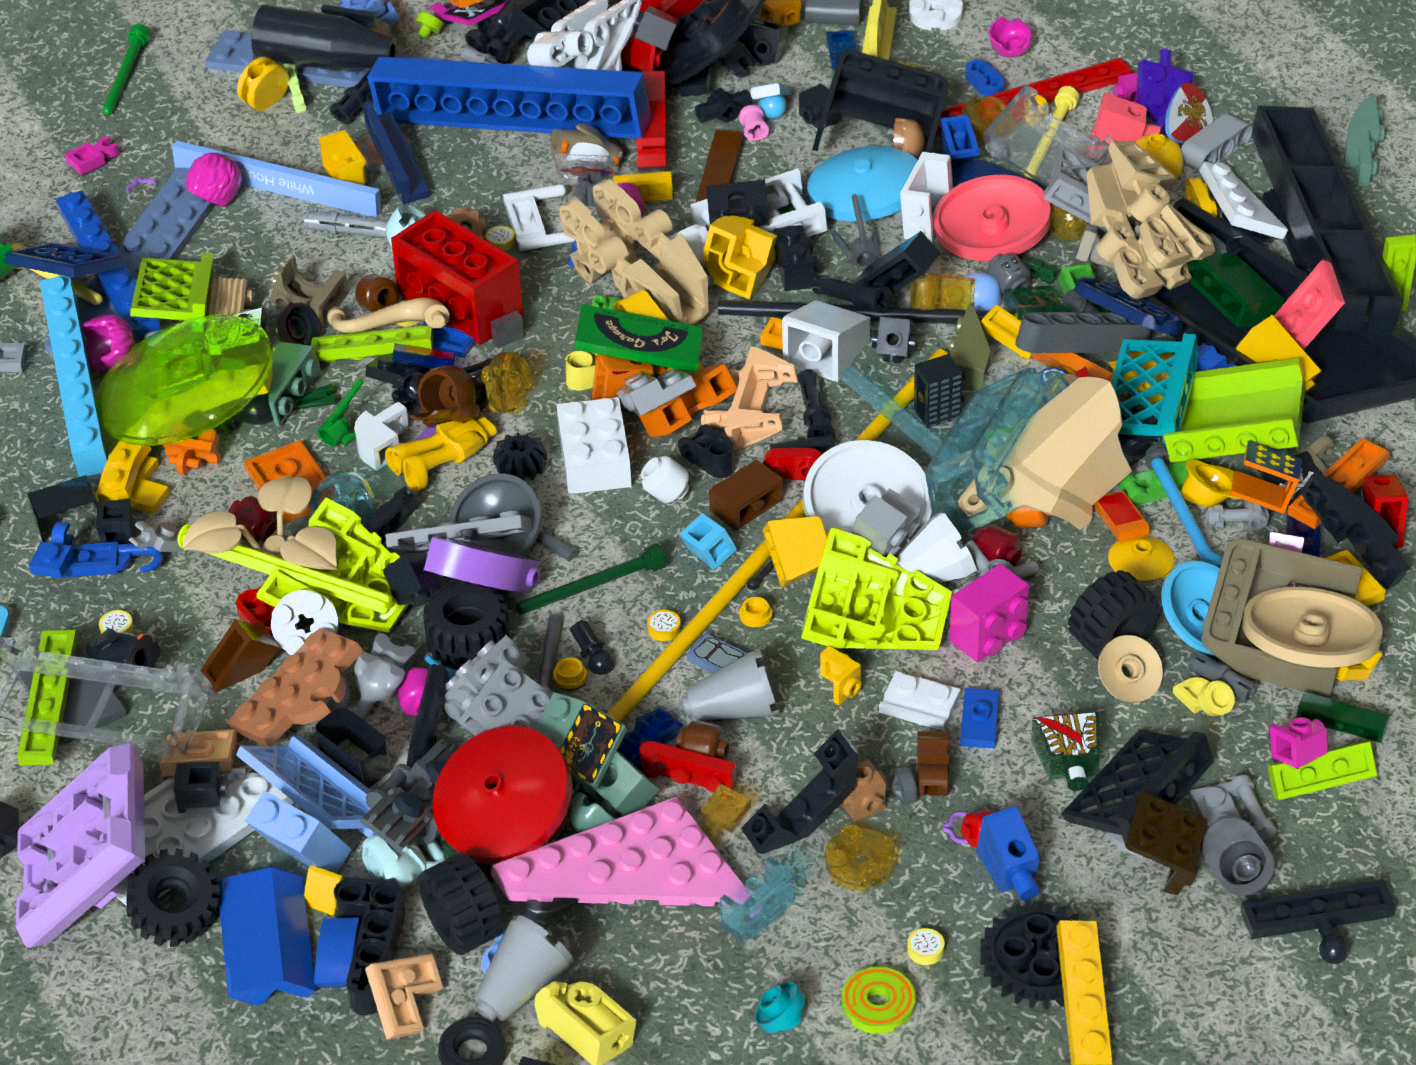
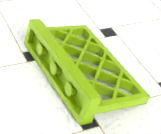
[130,253,214,331]

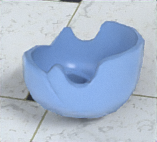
[955,272,1002,310]

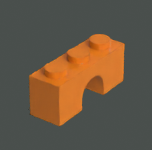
[639,363,737,438]

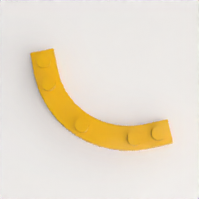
[96,364,273,501]

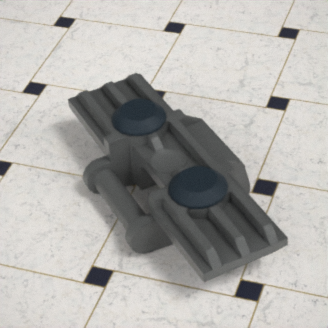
[360,742,453,852]

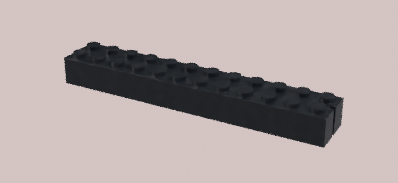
[1251,106,1403,333]

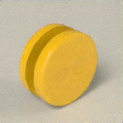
[237,57,289,112]

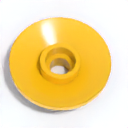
[1108,536,1174,582]

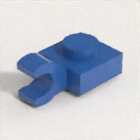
[29,522,74,578]

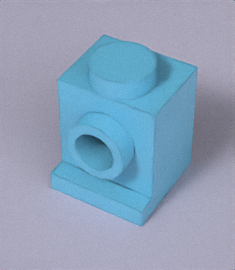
[679,513,737,570]

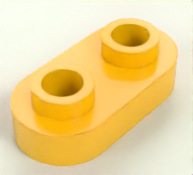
[1185,177,1217,217]

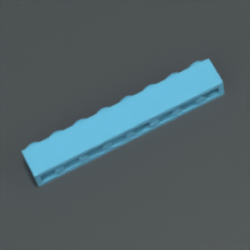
[39,276,108,477]

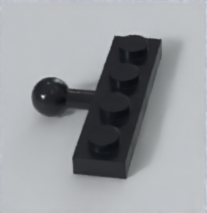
[1240,879,1396,964]

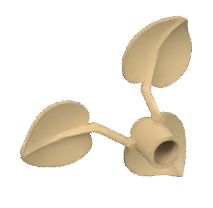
[183,476,337,570]

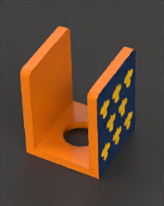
[1230,440,1302,514]

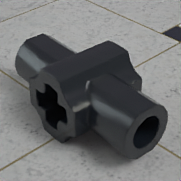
[695,88,753,123]

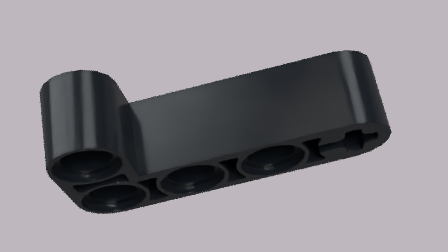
[334,878,405,1016]

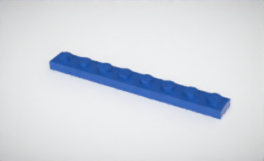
[55,190,161,339]

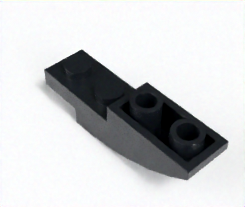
[1300,472,1410,589]

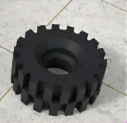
[126,848,220,947]

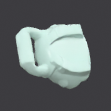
[362,834,448,891]

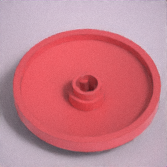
[933,175,1052,261]

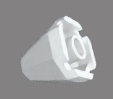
[896,512,977,583]

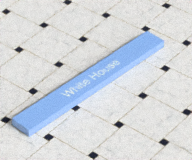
[172,141,381,217]

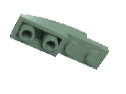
[1344,95,1384,186]

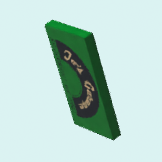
[574,304,703,373]

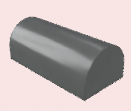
[805,0,861,25]

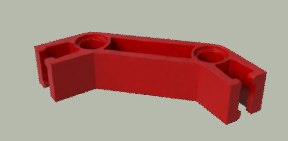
[636,71,667,172]

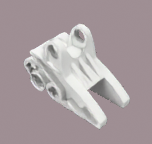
[528,0,641,71]

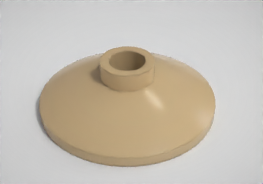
[1098,635,1163,703]

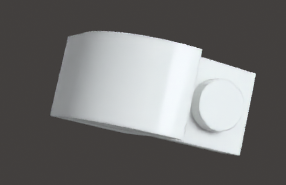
[354,402,409,471]

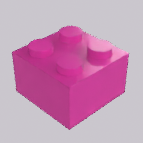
[950,563,1029,663]

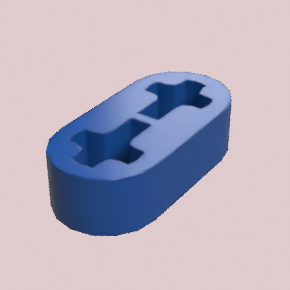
[965,60,1005,97]

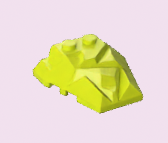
[257,497,408,633]
[801,528,952,650]

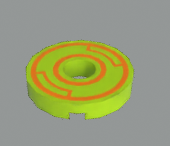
[841,967,916,1034]

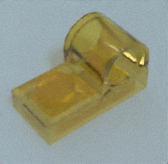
[910,272,975,310]

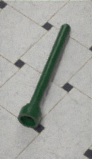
[516,543,667,614]

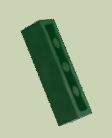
[1296,692,1389,743]

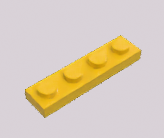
[1056,920,1113,1065]

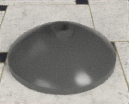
[449,474,542,556]

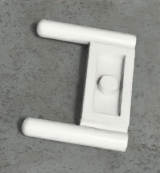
[503,184,575,251]

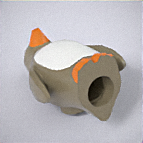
[551,123,623,169]

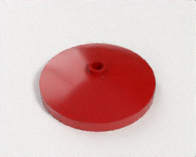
[433,726,572,864]

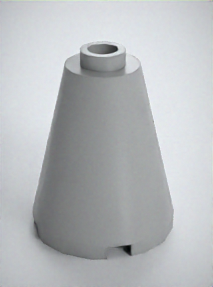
[682,648,780,721]
[474,915,574,1022]

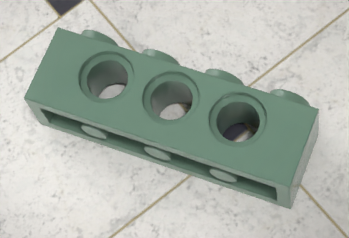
[581,749,659,818]

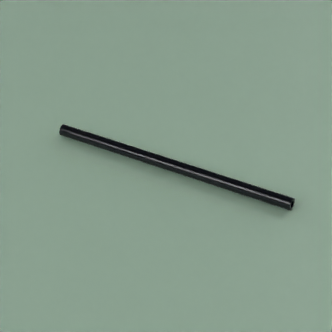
[718,300,1028,324]

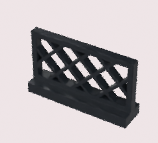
[1062,729,1214,844]

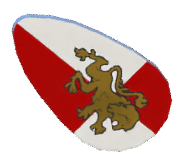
[1165,82,1213,144]

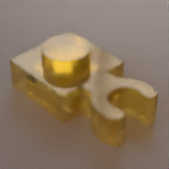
[697,784,751,846]

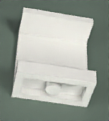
[900,152,953,243]

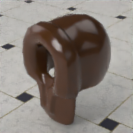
[410,365,480,428]

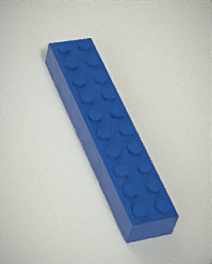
[367,57,652,139]

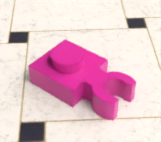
[65,136,119,175]

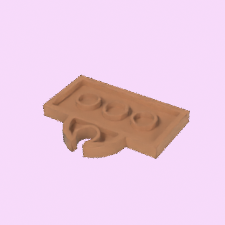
[226,628,364,746]

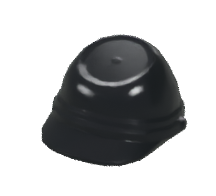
[274,302,321,346]

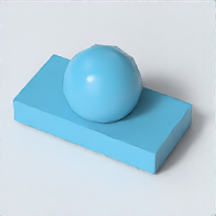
[751,83,791,120]

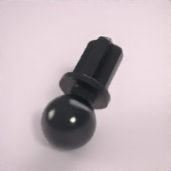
[570,620,615,675]

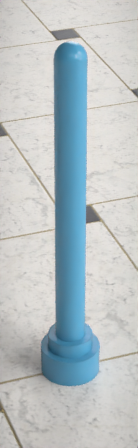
[1151,457,1223,568]

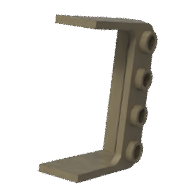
[1201,539,1363,698]

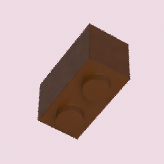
[709,460,783,531]

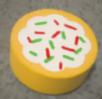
[647,610,681,641]

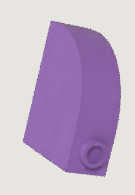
[424,537,541,593]

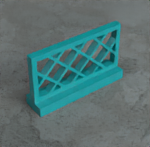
[1111,334,1199,445]

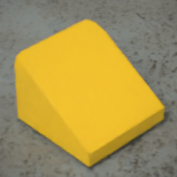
[304,865,343,916]

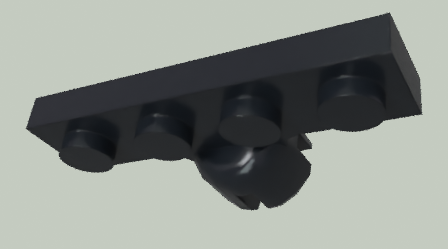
[365,354,489,412]

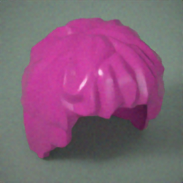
[185,152,242,207]
[81,314,136,372]

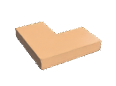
[365,954,444,1040]

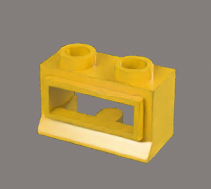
[319,130,367,186]

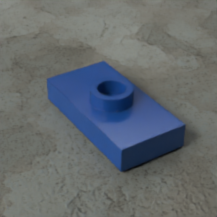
[960,688,999,749]

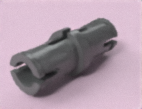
[1188,651,1257,703]

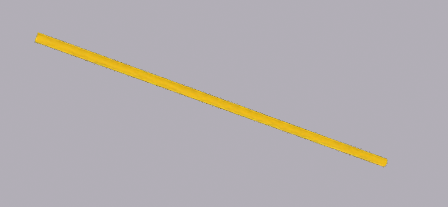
[606,349,947,723]

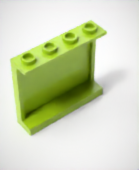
[1164,358,1306,463]

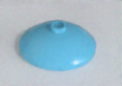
[1161,561,1220,655]

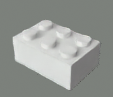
[556,397,632,494]

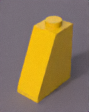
[1235,315,1321,394]

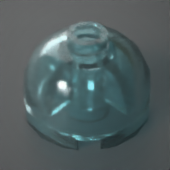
[310,471,376,524]

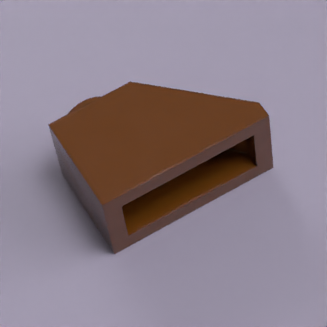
[199,619,280,693]

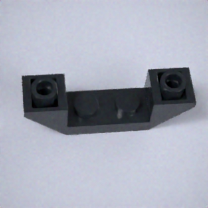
[741,729,859,854]

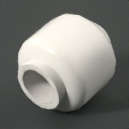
[641,456,689,504]

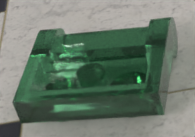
[1004,285,1071,320]

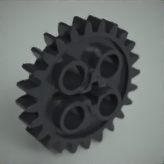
[980,902,1101,1009]

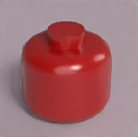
[961,810,993,848]

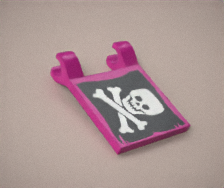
[429,0,508,26]

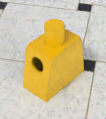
[762,516,843,587]

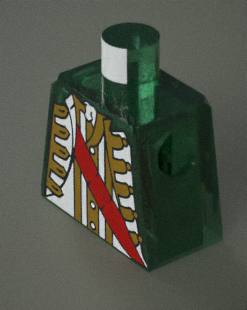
[1031,712,1100,791]

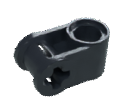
[678,424,735,478]

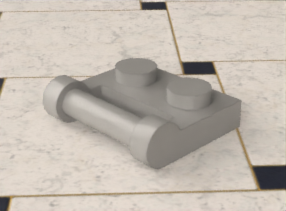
[1190,775,1277,840]

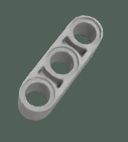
[1181,113,1253,171]

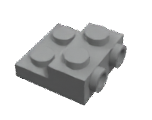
[616,369,696,416]

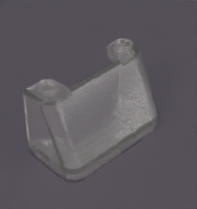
[984,84,1116,187]

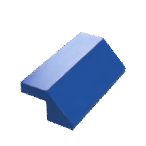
[217,867,315,1005]

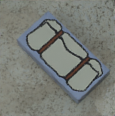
[687,633,761,673]

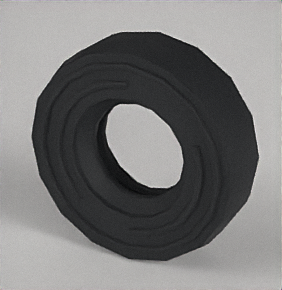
[438,1017,507,1065]

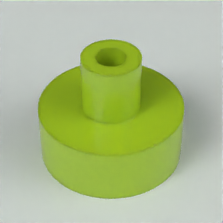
[415,11,444,39]

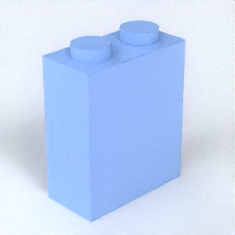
[245,791,352,873]

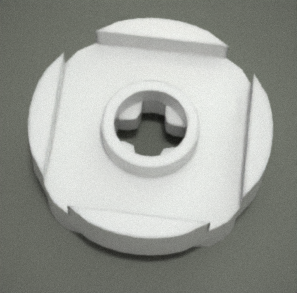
[909,0,963,30]
[271,589,340,655]

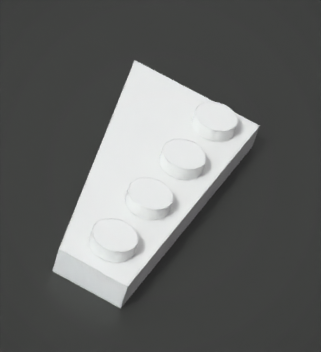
[1199,161,1288,239]

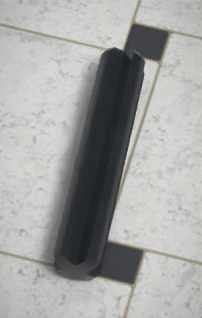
[409,664,448,755]

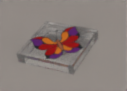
[554,154,619,179]

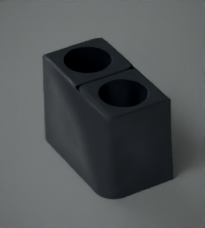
[27,475,100,542]
[316,707,391,788]

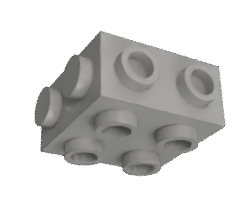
[441,635,530,721]
[457,659,553,736]

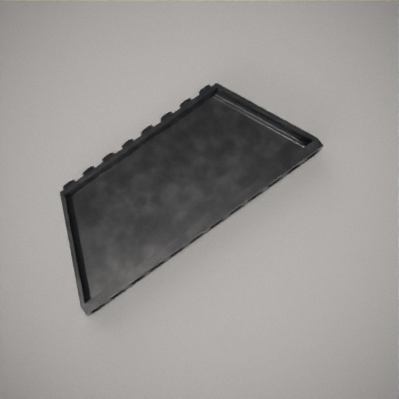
[1143,198,1416,424]

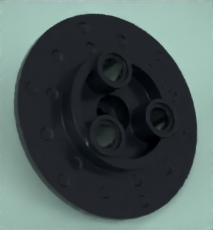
[655,0,766,86]

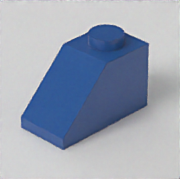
[940,114,980,162]

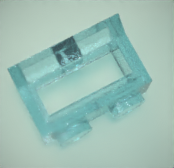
[720,856,800,943]

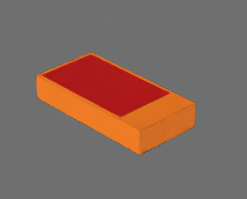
[1093,491,1150,542]

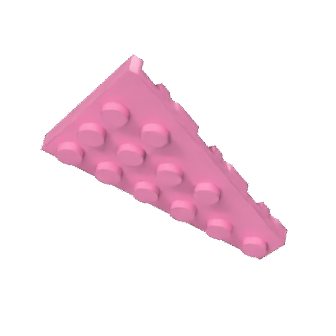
[491,796,751,906]

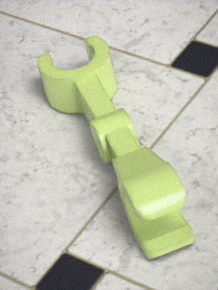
[279,63,307,113]

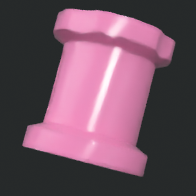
[739,105,769,141]

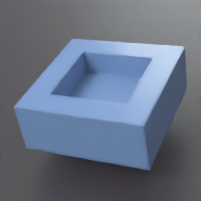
[376,0,401,28]

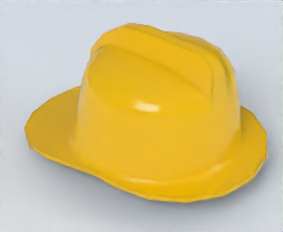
[1181,459,1240,507]

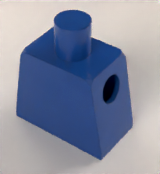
[976,806,1040,900]

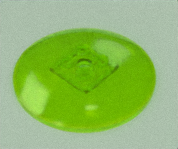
[95,315,274,446]

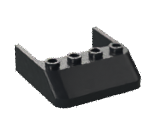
[812,50,949,153]

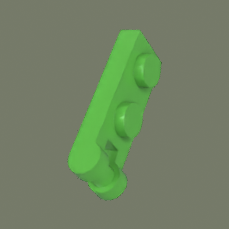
[1117,459,1202,506]

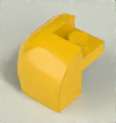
[702,216,777,300]

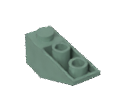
[268,342,320,427]

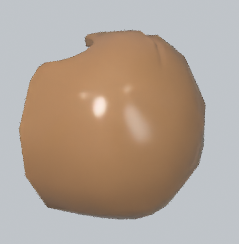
[894,118,926,159]

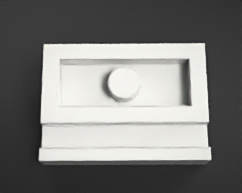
[879,671,961,731]

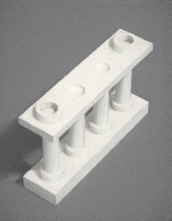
[690,168,827,236]

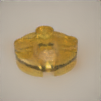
[481,352,532,414]
[824,825,896,891]

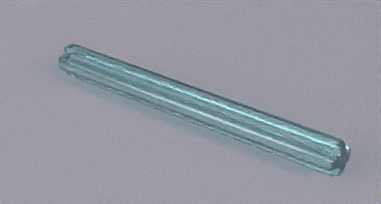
[841,366,979,487]

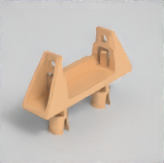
[701,346,798,450]

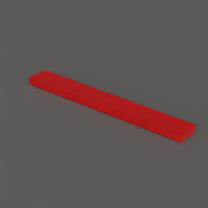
[935,58,1134,136]

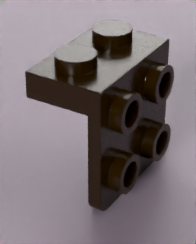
[1125,792,1208,895]

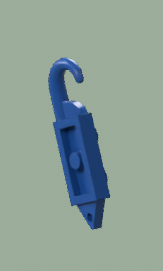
[52,542,163,578]

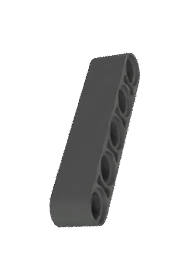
[1015,312,1151,353]

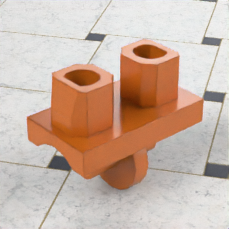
[158,422,222,476]

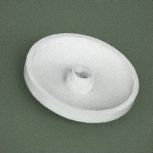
[802,440,933,549]

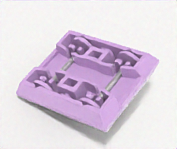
[16,743,145,948]

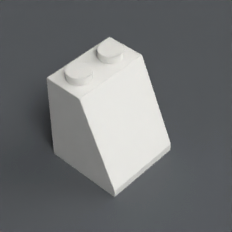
[782,300,870,382]

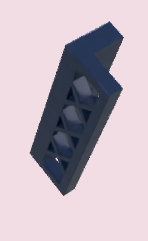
[363,101,430,204]

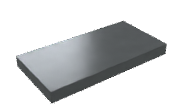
[5,628,127,745]

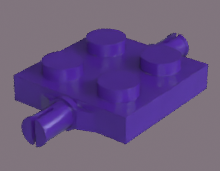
[1136,48,1193,137]

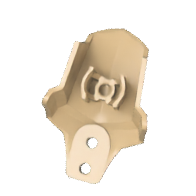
[958,377,1132,530]

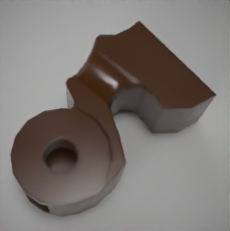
[917,731,949,796]

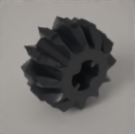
[493,432,547,481]

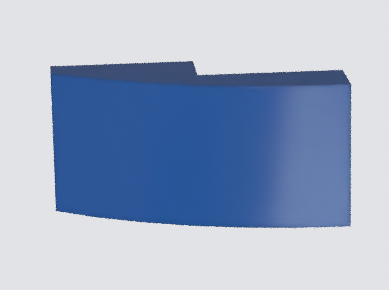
[314,918,361,988]

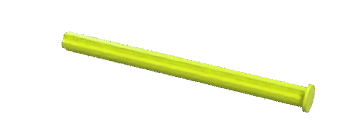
[177,524,394,614]

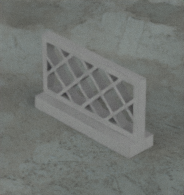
[1043,144,1142,232]

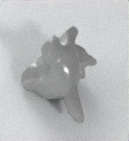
[354,633,415,720]

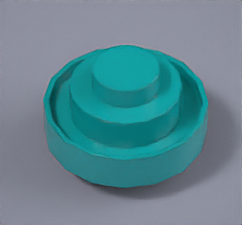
[754,981,806,1033]

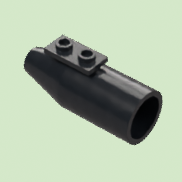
[251,4,397,71]

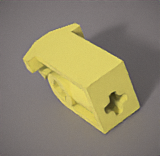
[535,981,636,1065]

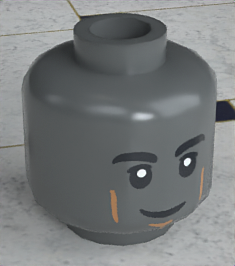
[987,253,1031,298]

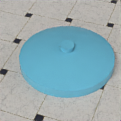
[807,146,918,222]

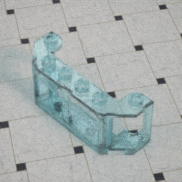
[925,367,1070,535]

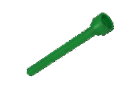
[102,24,151,116]

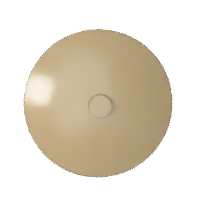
[1242,587,1383,668]

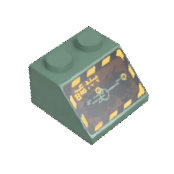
[534,692,627,790]

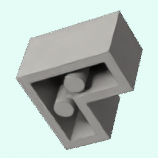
[851,488,922,558]

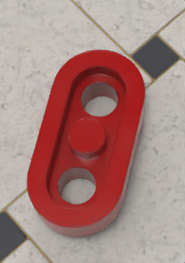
[762,448,823,480]
[236,589,275,640]

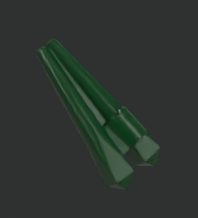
[293,384,340,410]

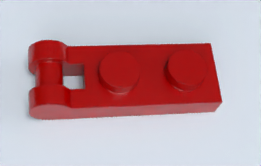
[639,741,737,795]

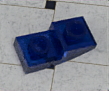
[618,708,684,764]

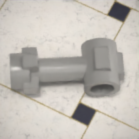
[1205,501,1269,530]

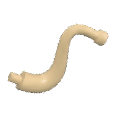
[327,297,449,333]

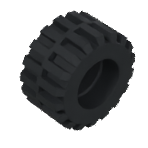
[1068,570,1161,660]
[423,582,510,670]
[419,853,503,955]

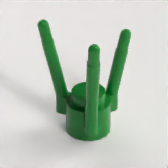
[317,379,363,447]

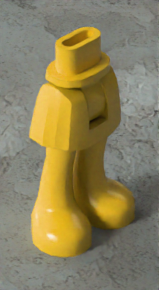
[385,417,497,493]

